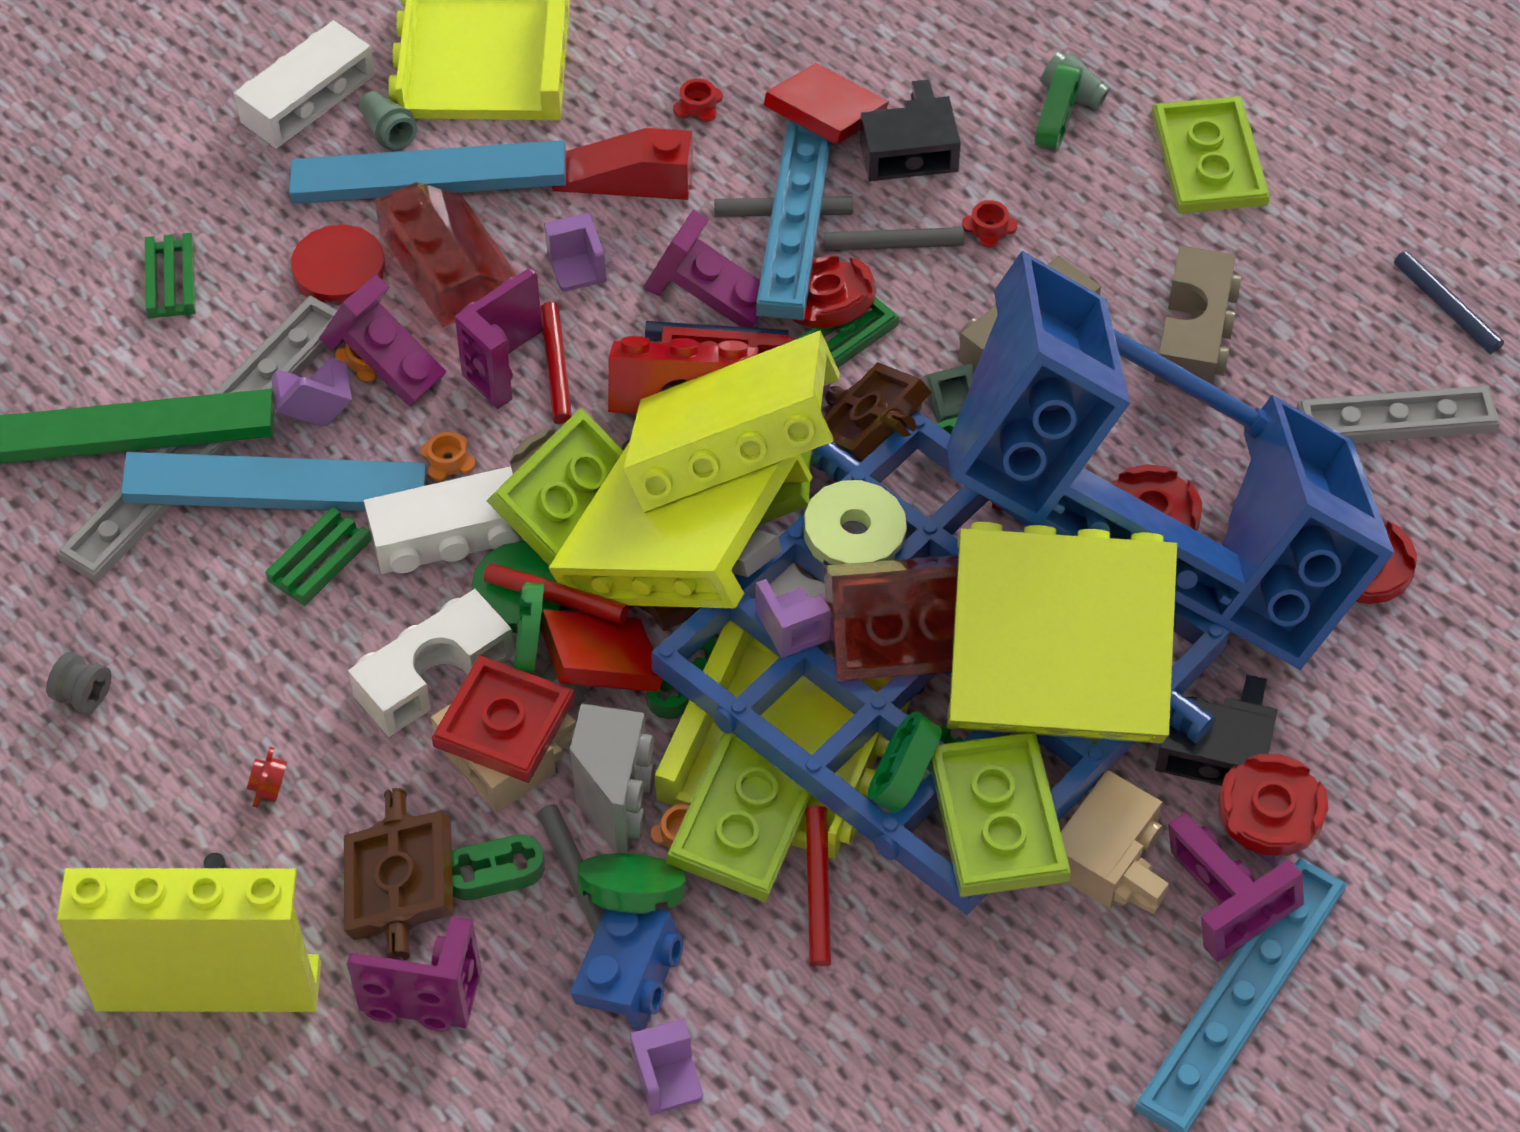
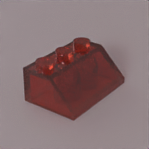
[375,182,517,328]
[824,555,958,681]

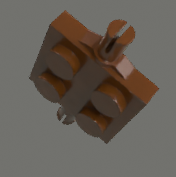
[824,362,932,462]
[344,788,453,961]

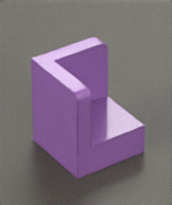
[544,212,607,292]
[271,357,352,426]
[755,579,831,658]
[630,1018,703,1116]

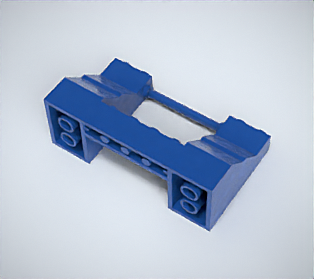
[947,251,1394,670]

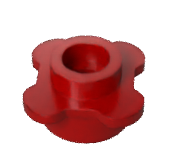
[673,78,723,122]
[962,200,1018,248]
[246,746,287,808]

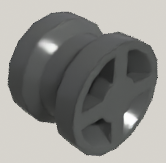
[46,651,112,715]

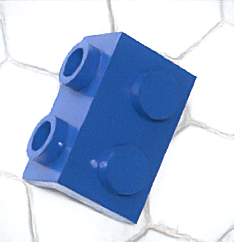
[570,909,683,1031]

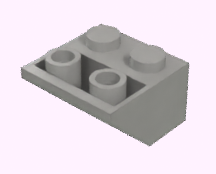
[570,704,656,853]

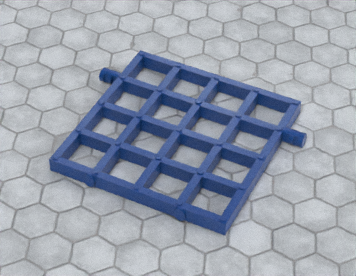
[651,411,1230,915]

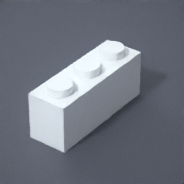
[234,20,375,149]
[364,466,525,574]

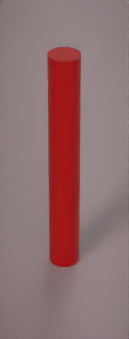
[540,302,572,424]
[484,562,629,624]
[806,805,831,966]

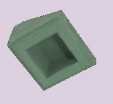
[921,363,974,422]

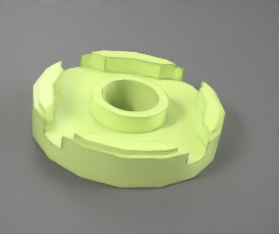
[803,480,907,574]

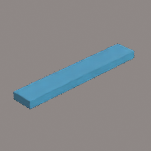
[756,120,832,320]
[289,140,566,203]
[121,452,426,512]
[1134,857,1347,1132]

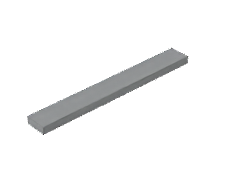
[56,296,337,583]

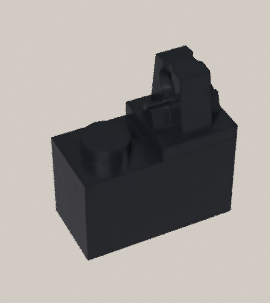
[860,79,961,182]
[1155,674,1278,786]

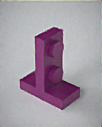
[643,209,760,327]
[319,274,447,407]
[1168,812,1304,962]

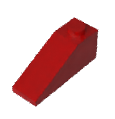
[552,128,693,200]

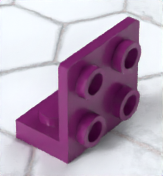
[455,268,543,409]
[347,916,482,1031]

